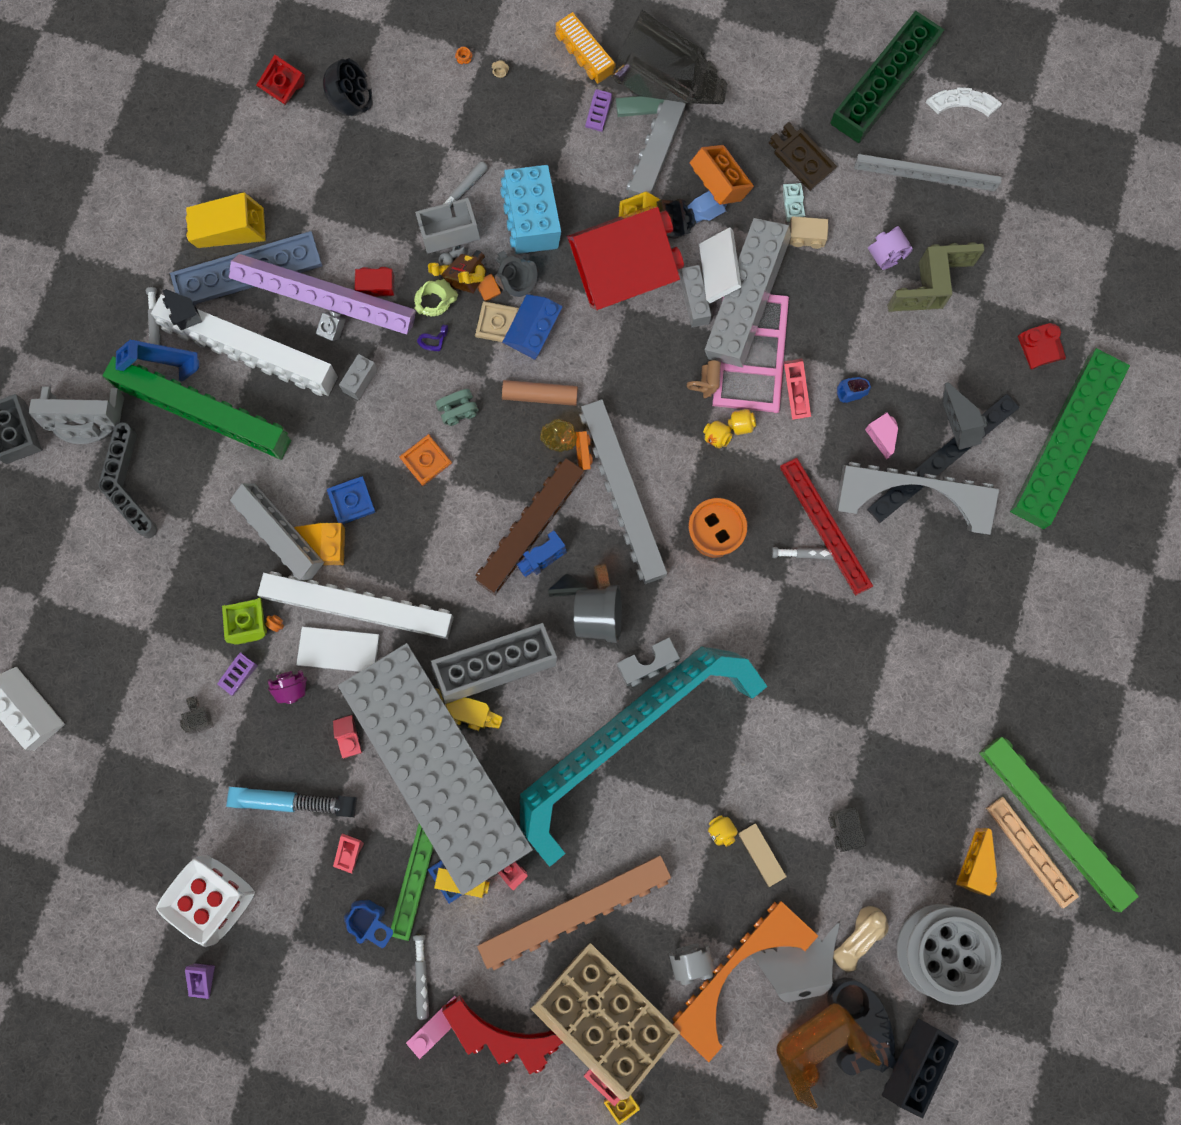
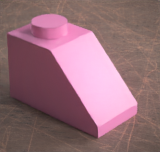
[865,413,898,459]

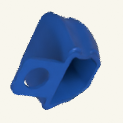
[344,900,393,948]

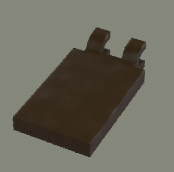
[768,122,837,191]

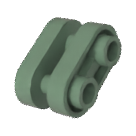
[435,389,478,426]

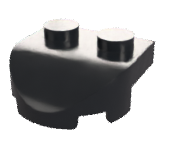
[657,198,695,239]

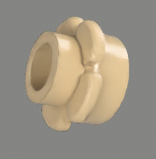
[492,60,509,78]

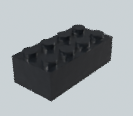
[882,1018,959,1119]

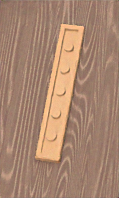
[986,797,1079,909]

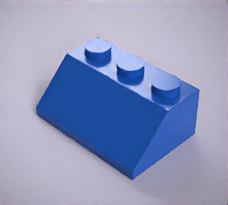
[502,294,563,360]

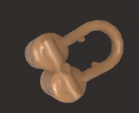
[686,361,721,398]

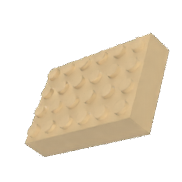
[530,943,680,1100]

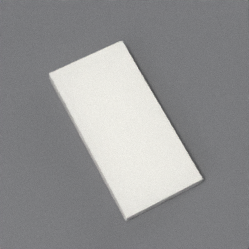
[699,227,741,303]
[296,627,380,672]

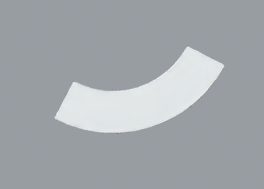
[926,88,1002,117]

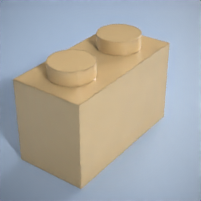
[789,216,828,249]

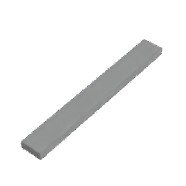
[854,154,1002,191]

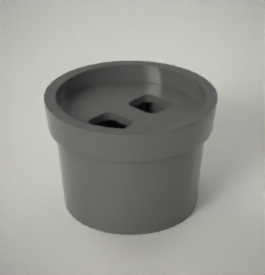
[574,585,622,643]

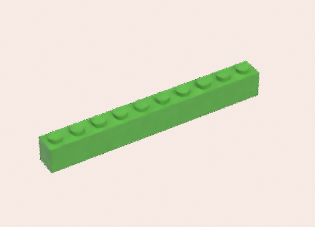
[979,737,1139,912]

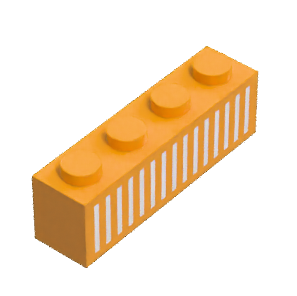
[555,12,615,84]

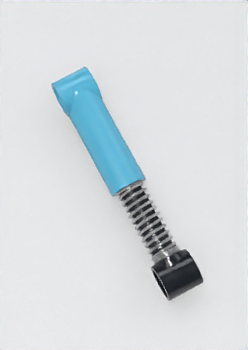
[226,787,357,818]

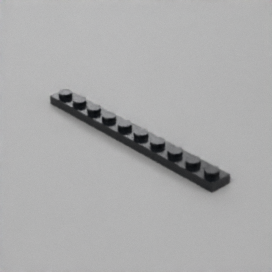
[867,394,1020,524]

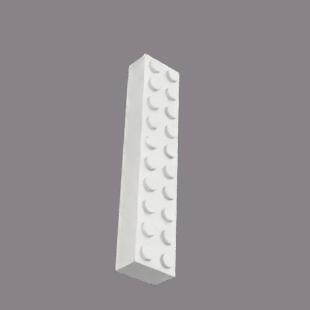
[151,294,338,396]

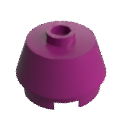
[268,670,307,704]

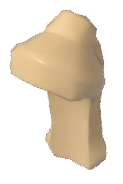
[833,906,889,972]

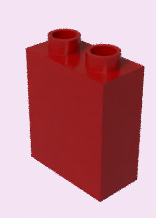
[567,206,684,310]

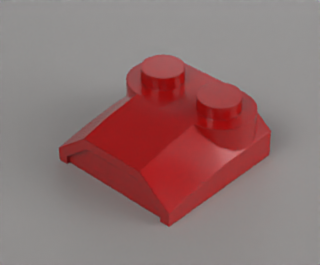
[256,54,305,105]
[1018,323,1066,370]

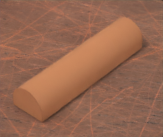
[502,380,578,406]

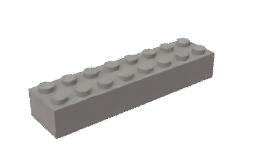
[705,218,791,368]

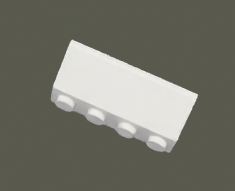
[0,667,65,751]

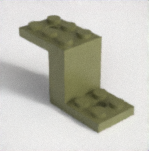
[887,242,984,312]

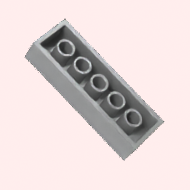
[431,623,557,704]

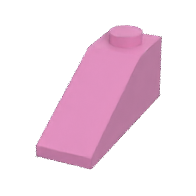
[406,996,456,1059]

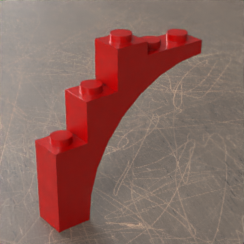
[442,995,564,1075]

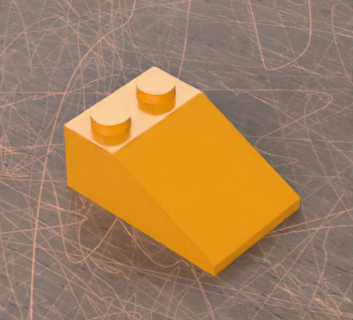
[294,523,345,565]
[956,828,997,896]

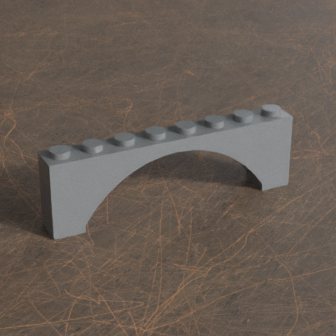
[836,462,999,535]

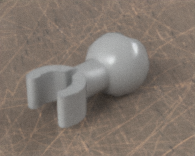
[439,245,466,265]

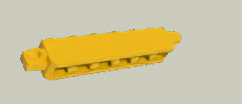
[435,688,503,731]

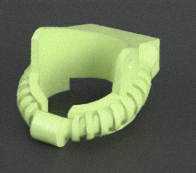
[414,279,458,317]

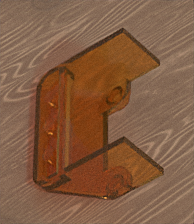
[776,1004,881,1110]

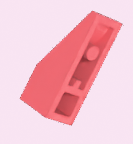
[784,359,811,420]

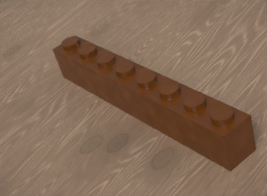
[475,458,584,596]

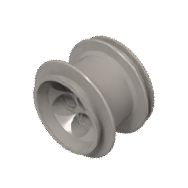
[897,904,1002,1005]

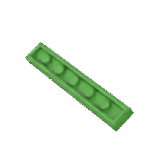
[391,824,434,941]

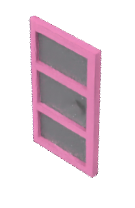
[712,294,789,413]

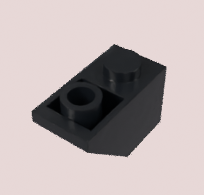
[162,289,202,330]

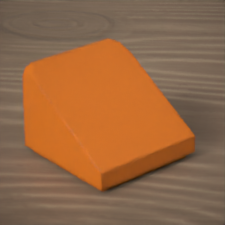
[477,274,501,302]

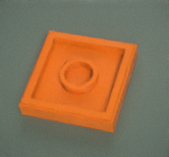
[399,434,452,486]

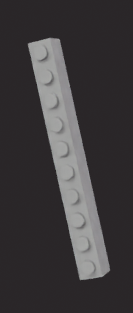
[579,400,667,584]

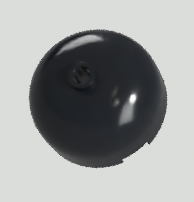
[323,58,373,116]

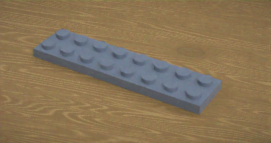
[170,231,322,304]

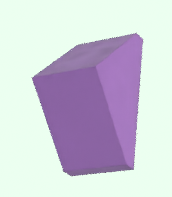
[185,964,215,999]

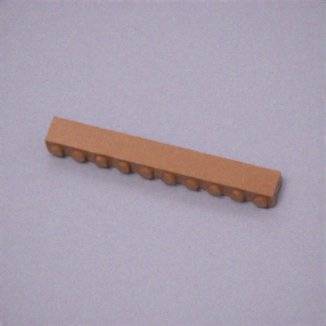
[477,855,671,970]

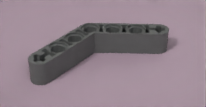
[99,423,157,538]

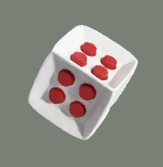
[156,855,255,947]

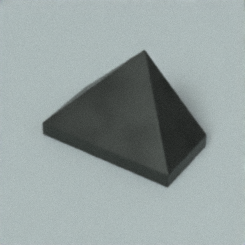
[548,574,587,597]

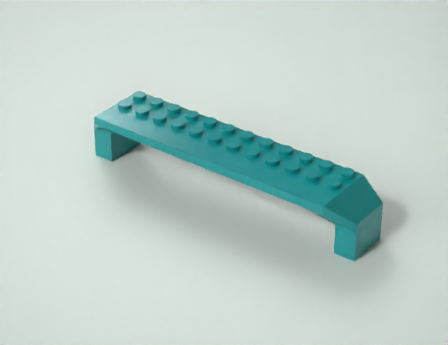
[520,646,768,867]

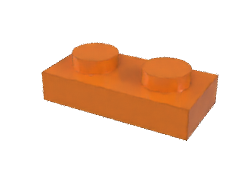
[575,431,592,470]

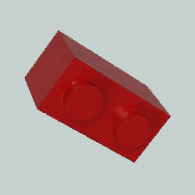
[355,267,394,297]

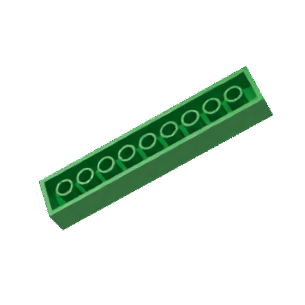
[1010,348,1130,530]
[102,356,291,460]

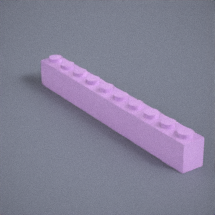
[229,254,416,334]

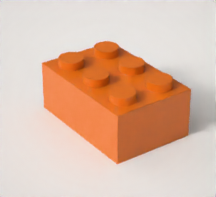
[690,145,754,205]

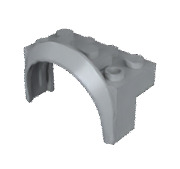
[29,387,124,444]

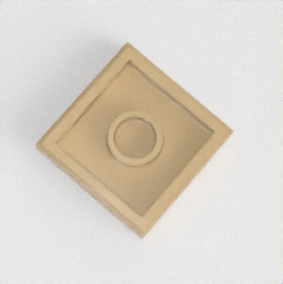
[475,301,519,342]

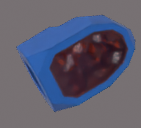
[837,377,871,403]

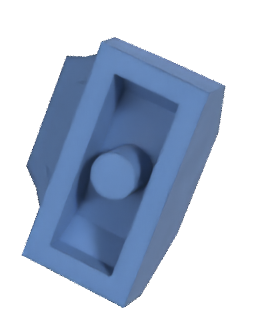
[687,191,727,223]

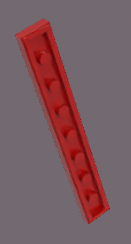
[780,458,873,596]

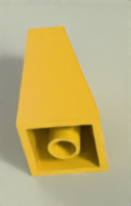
[186,192,266,248]

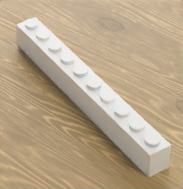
[257,571,453,640]

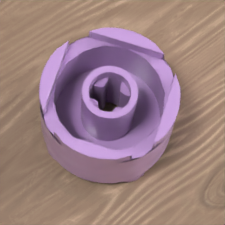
[868,226,913,270]

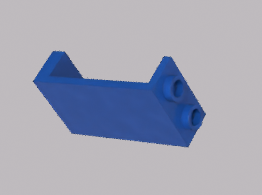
[116,340,200,381]

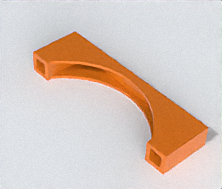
[672,901,818,1062]

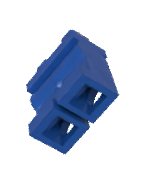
[517,530,567,578]

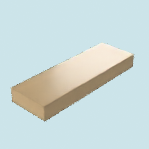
[738,823,786,887]

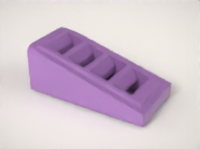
[585,89,612,132]
[217,652,258,696]

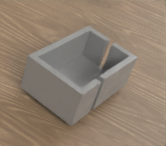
[415,198,480,254]

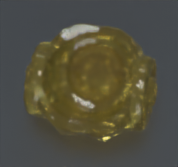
[540,419,577,453]

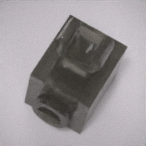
[180,696,214,734]

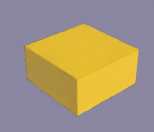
[604,1095,640,1125]

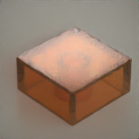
[593,564,610,589]

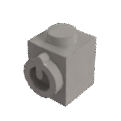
[316,310,346,341]

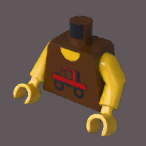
[428,250,486,293]

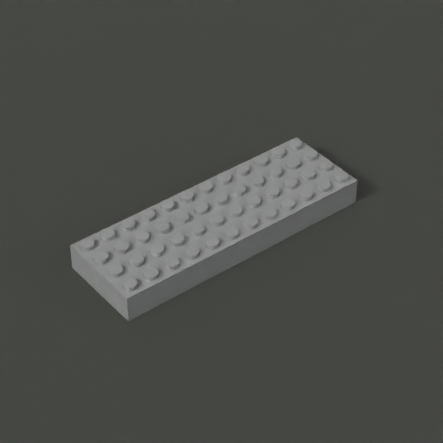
[338,643,533,895]

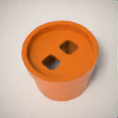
[689,498,747,558]

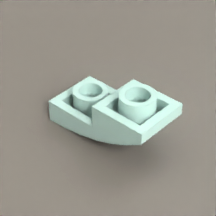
[783,183,805,222]

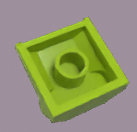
[222,598,267,644]

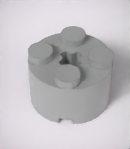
[669,943,715,985]

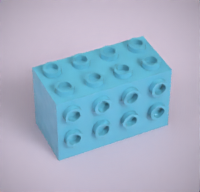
[500,165,561,254]

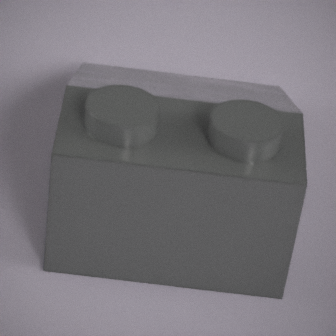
[942,382,987,450]

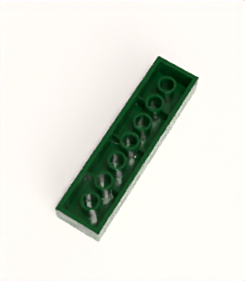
[830,10,945,143]

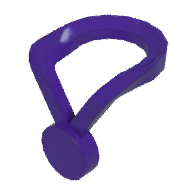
[417,324,448,351]

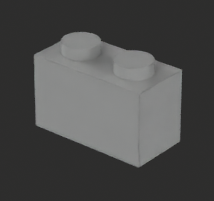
[339,354,378,401]

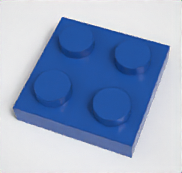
[327,476,376,524]

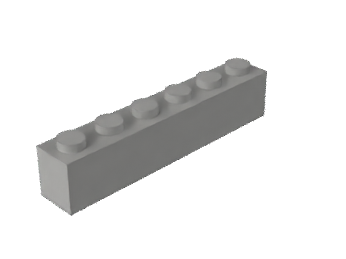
[626,97,686,198]
[230,483,324,580]

